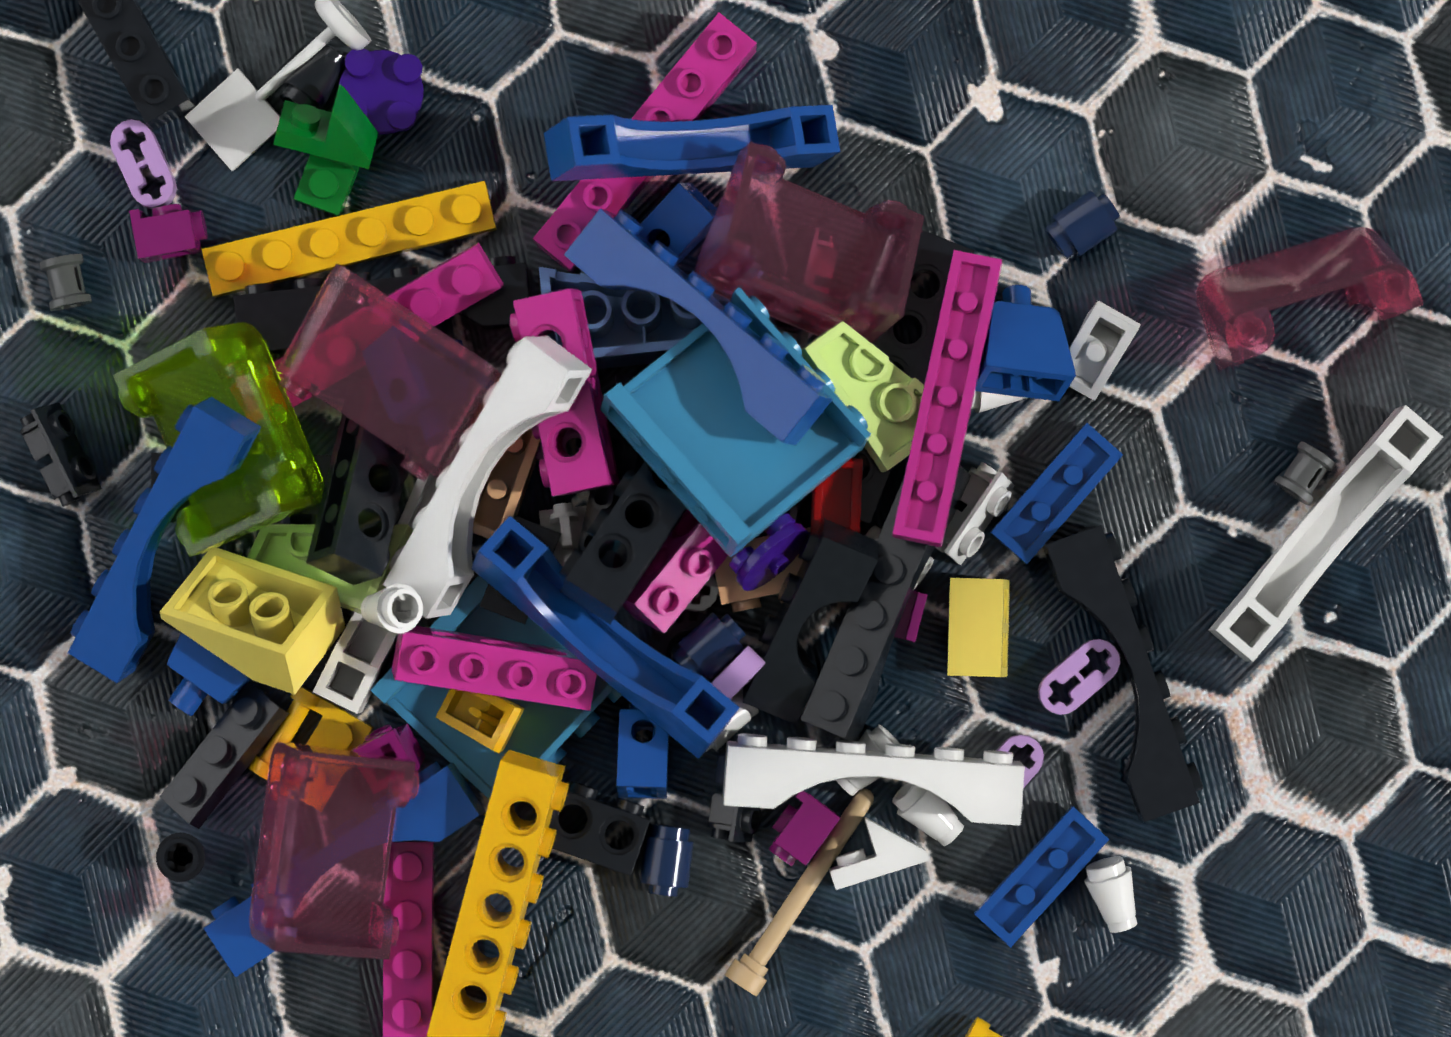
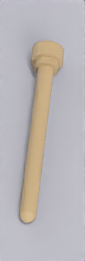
[724,789,874,997]

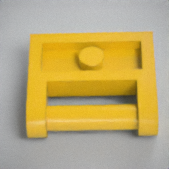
[248,686,374,812]

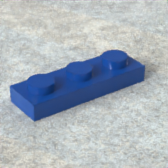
[989,423,1123,564]
[974,806,1109,948]

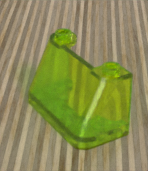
[113,322,325,557]

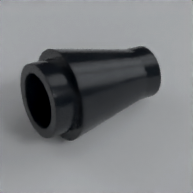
[280,45,345,110]
[156,833,205,882]

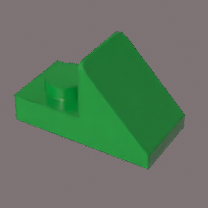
[273,85,378,169]
[293,110,360,216]

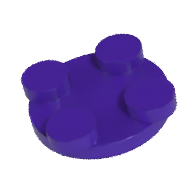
[339,48,424,135]
[729,513,808,591]

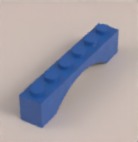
[544,105,840,181]
[564,208,833,446]
[68,397,261,683]
[471,516,740,759]
[203,761,485,977]

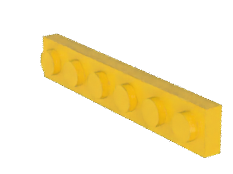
[202,181,497,298]

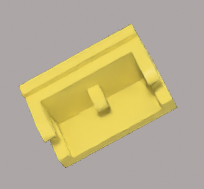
[947,578,1010,677]

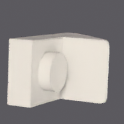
[1069,301,1141,401]
[829,817,930,890]

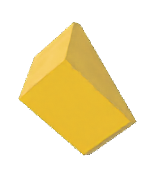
[435,689,525,753]

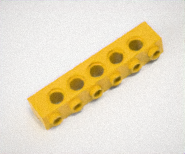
[427,750,569,1037]

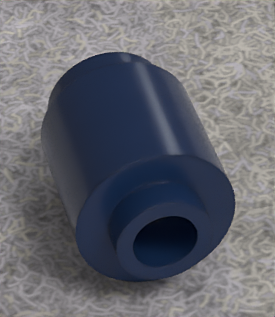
[1045,191,1120,260]
[672,612,746,680]
[640,824,694,897]

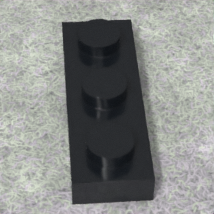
[160,682,289,829]

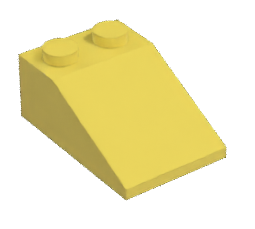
[159,546,345,695]

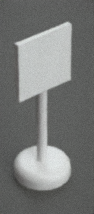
[185,0,372,171]

